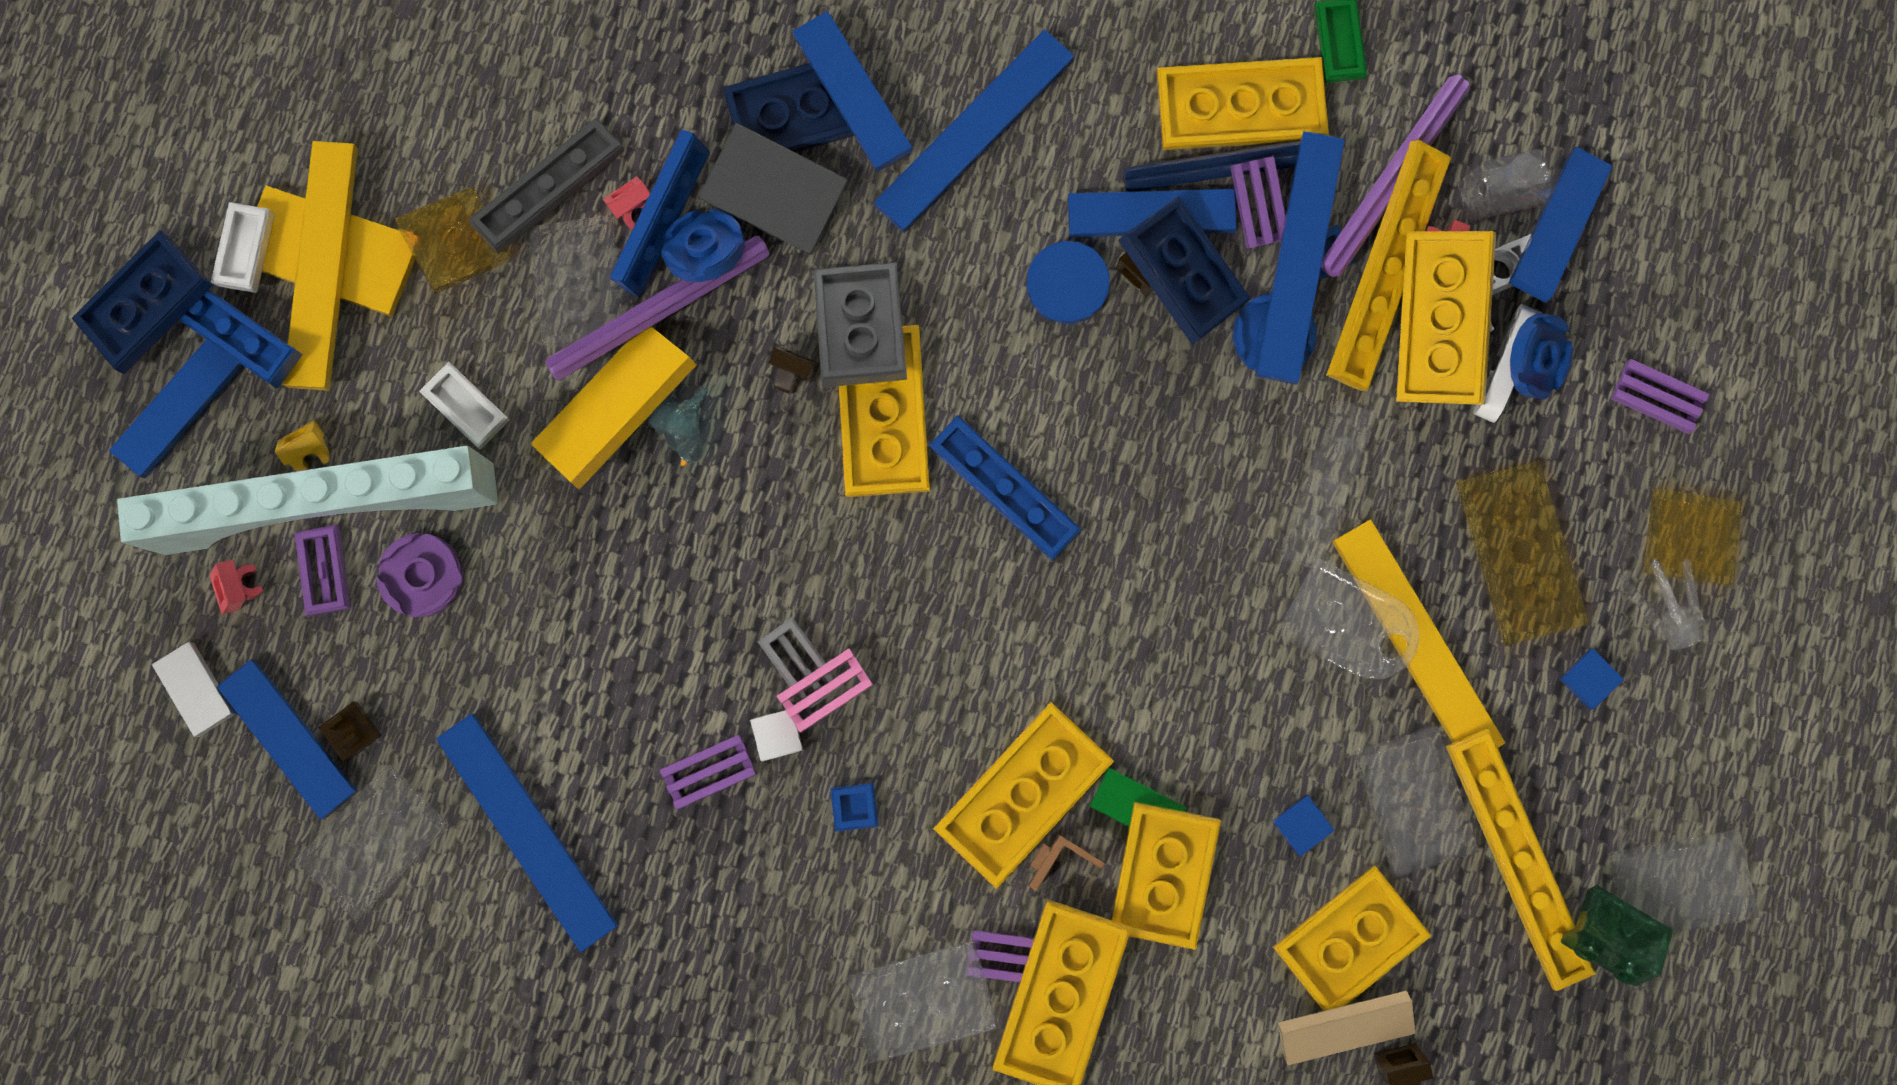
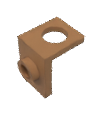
[1028,835,1105,891]

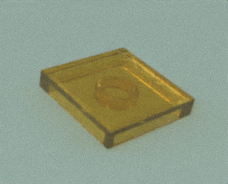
[395,186,511,295]
[1643,488,1742,587]

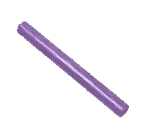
[1321,74,1470,277]
[545,236,769,380]

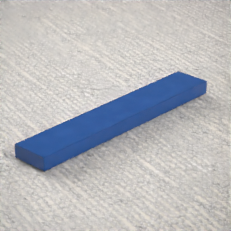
[874,29,1074,233]
[1255,131,1345,385]
[436,714,619,953]

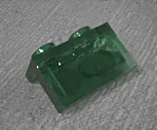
[1561,885,1673,986]

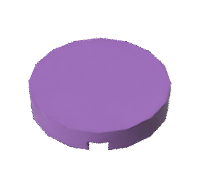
[377,533,463,617]

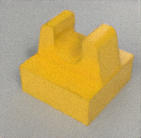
[275,419,330,471]

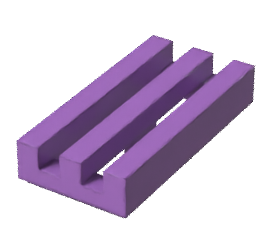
[1230,156,1285,248]
[1610,359,1709,434]
[294,525,351,616]
[659,735,757,810]
[967,930,1034,982]

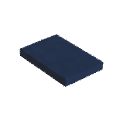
[722,63,854,153]
[1118,196,1251,344]
[72,230,213,374]

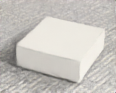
[750,710,804,762]

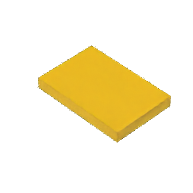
[1111,802,1221,950]
[1273,865,1431,1011]

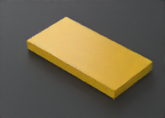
[1156,57,1329,150]
[257,185,423,317]
[1396,231,1496,405]
[839,325,930,497]
[531,327,697,490]
[933,702,1114,889]
[992,899,1131,1085]

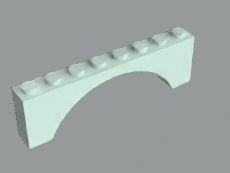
[117,446,498,555]

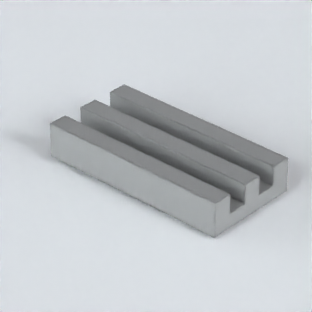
[758,617,843,712]

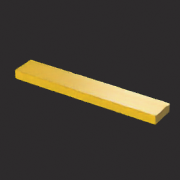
[1326,140,1451,391]
[283,141,358,391]
[1332,519,1505,748]
[1446,729,1596,991]

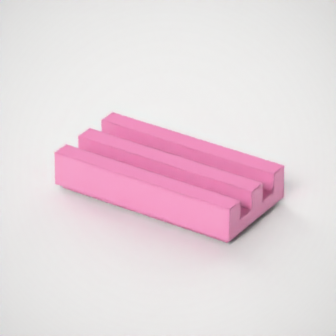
[777,649,873,733]

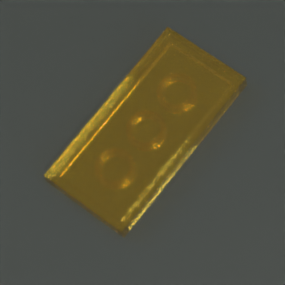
[1456,460,1589,646]

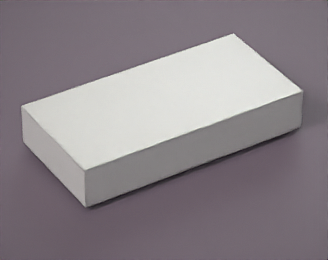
[211,202,275,293]
[419,362,510,450]
[152,642,236,737]

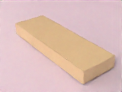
[1278,991,1415,1066]

